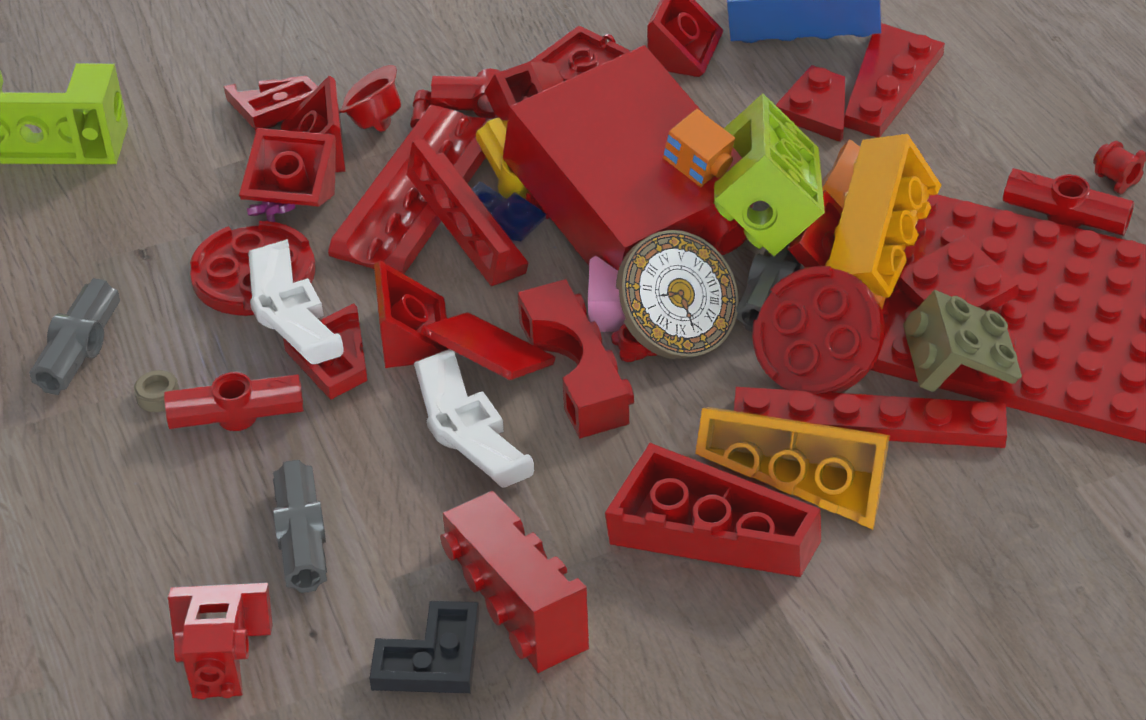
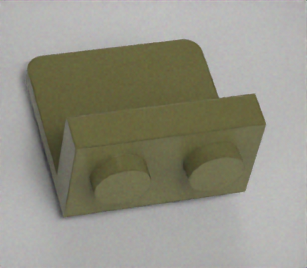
[903,290,1022,392]

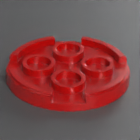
[190,221,316,316]
[752,266,885,394]

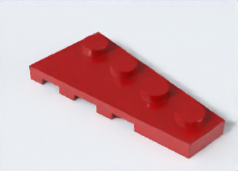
[844,23,945,138]

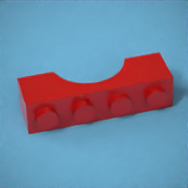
[518,279,634,439]

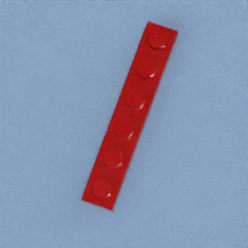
[734,387,1007,448]

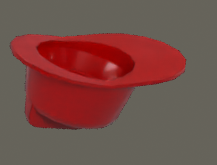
[339,65,401,133]

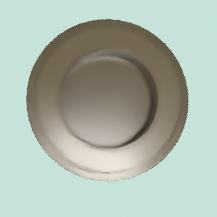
[134,370,180,412]

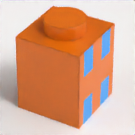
[663,109,735,187]

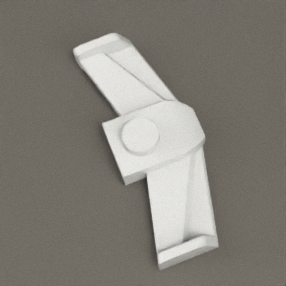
[248,239,344,364]
[414,349,534,488]

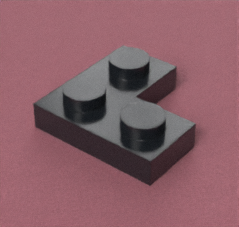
[369,601,480,694]

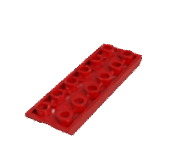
[328,105,492,274]

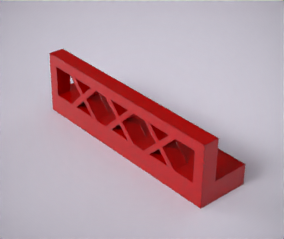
[406,137,529,287]

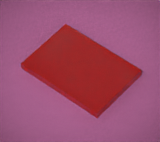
[421,312,556,380]

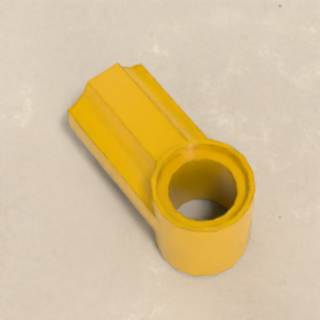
[476,117,528,201]

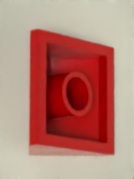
[647,0,724,77]
[281,76,346,173]
[239,128,336,207]
[374,260,449,368]

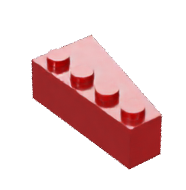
[605,443,821,577]

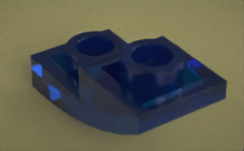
[472,181,547,242]

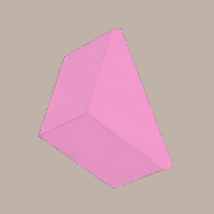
[588,256,626,332]

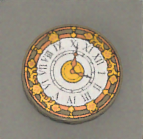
[616,230,739,360]

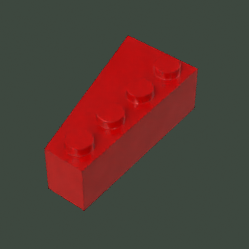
[440,491,589,673]

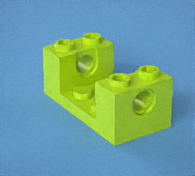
[0,63,128,164]
[714,93,825,256]

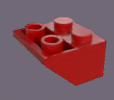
[484,61,563,121]

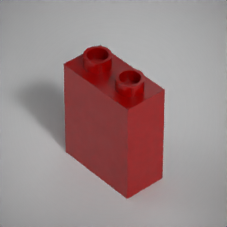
[502,45,754,271]

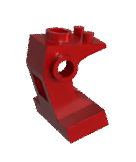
[168,583,273,700]

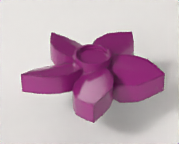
[247,201,295,222]

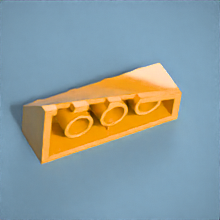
[825,134,942,298]
[695,407,890,530]

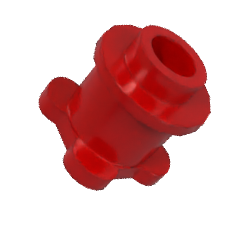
[1093,140,1146,194]

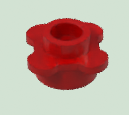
[611,323,657,362]

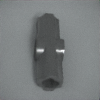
[736,242,801,332]
[29,278,120,395]
[273,460,327,593]

